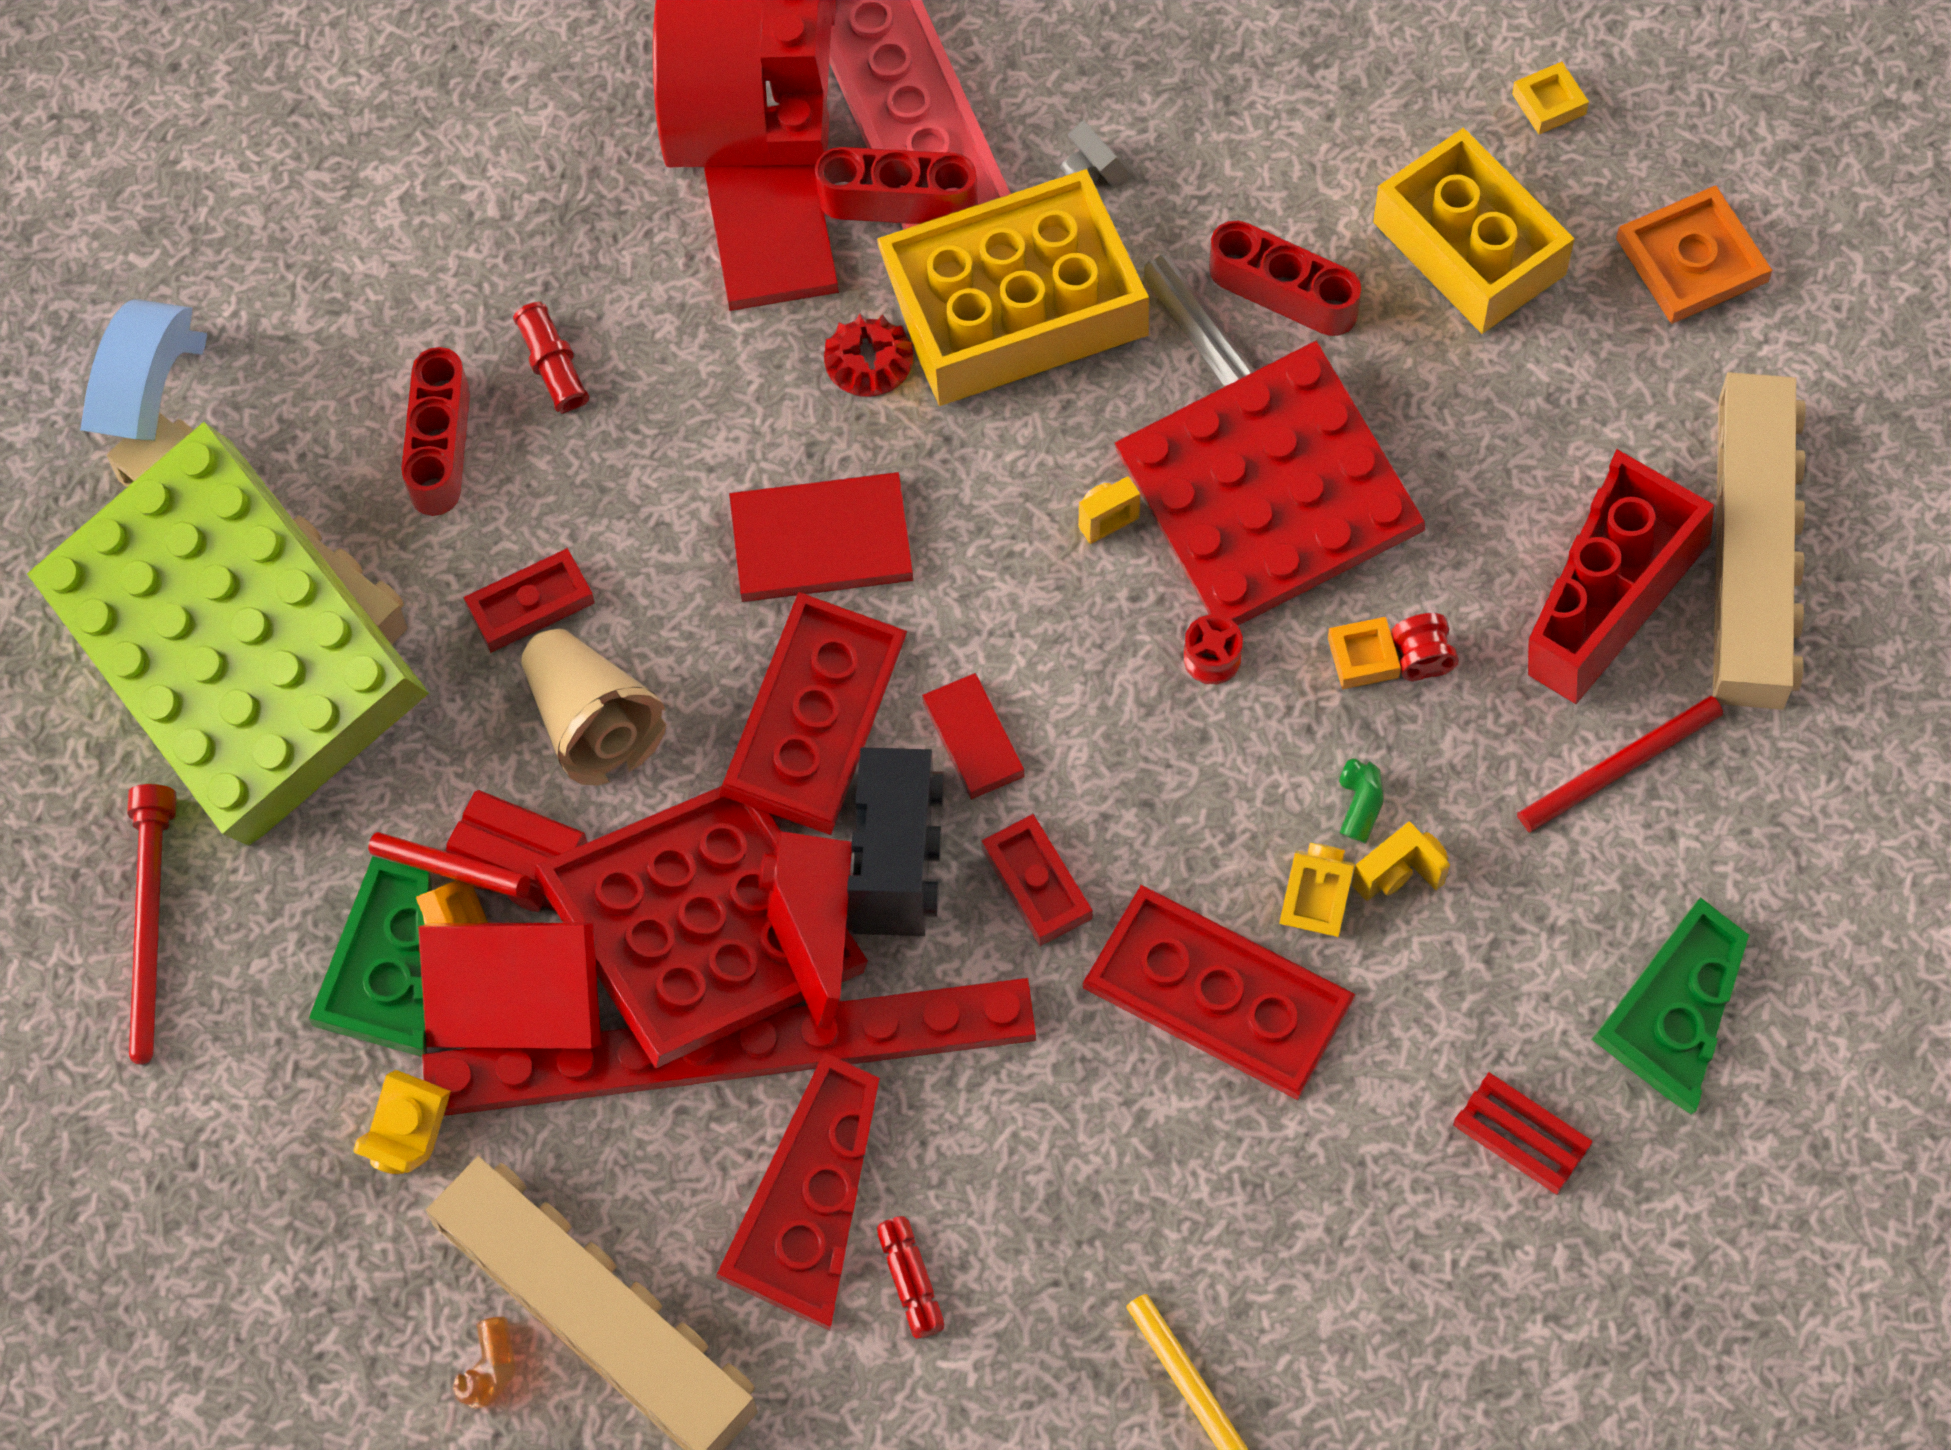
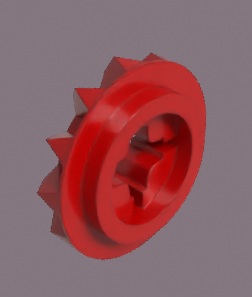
[824,313,913,397]

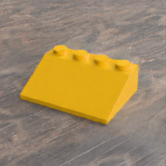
[877,169,1149,407]

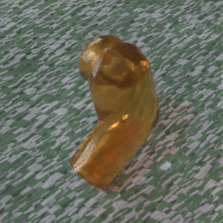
[453,1317,516,1409]

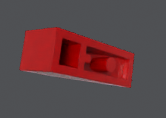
[759,831,852,1029]

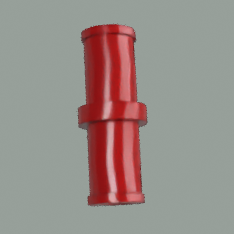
[513,301,590,414]

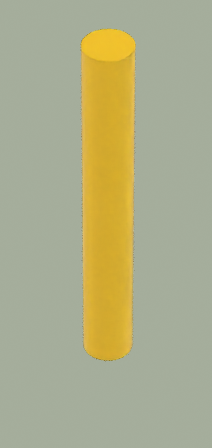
[1126,1294,1249,1450]

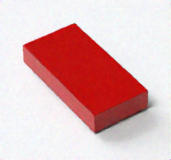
[922,673,1025,800]

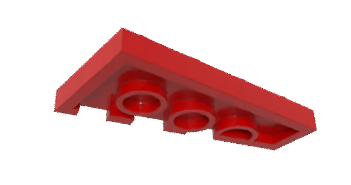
[716,1052,880,1331]

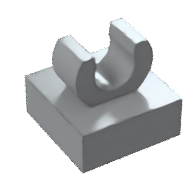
[1059,120,1131,189]

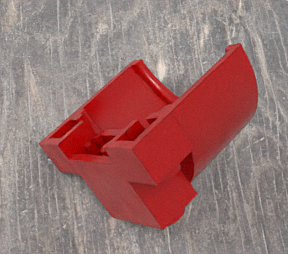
[653,0,836,168]

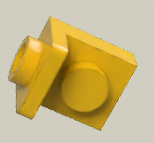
[1351,821,1450,901]
[1279,842,1355,937]
[354,1069,451,1174]

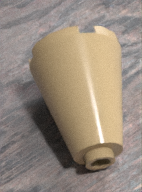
[521,629,667,786]

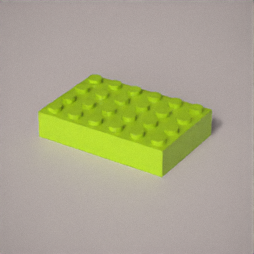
[27,421,429,846]

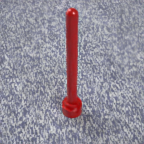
[127,784,177,1065]

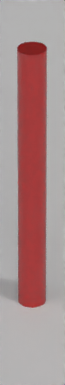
[1517,695,1723,833]

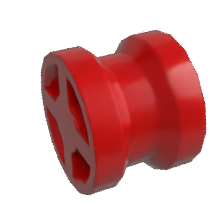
[1391,613,1459,682]
[1183,614,1243,685]

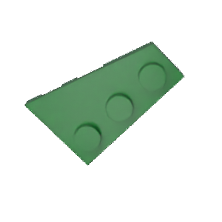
[309,856,432,1057]
[1591,897,1749,1115]

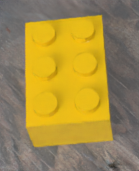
[1373,127,1575,334]

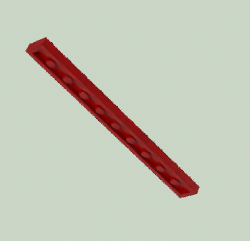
[422,978,1036,1116]

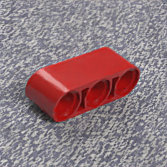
[815,147,978,224]
[1209,220,1361,336]
[401,347,470,516]

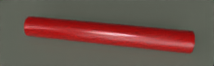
[368,832,530,899]

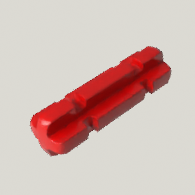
[877,1216,945,1339]

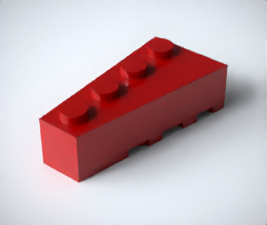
[1528,449,1714,705]

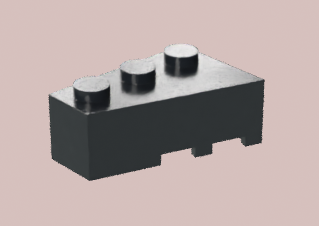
[847,747,944,936]

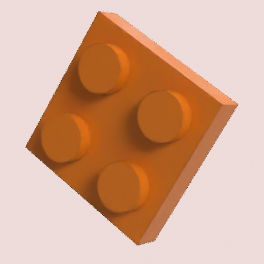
[1616,185,1773,324]

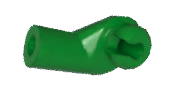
[1339,758,1384,844]

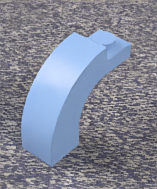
[80,299,207,441]

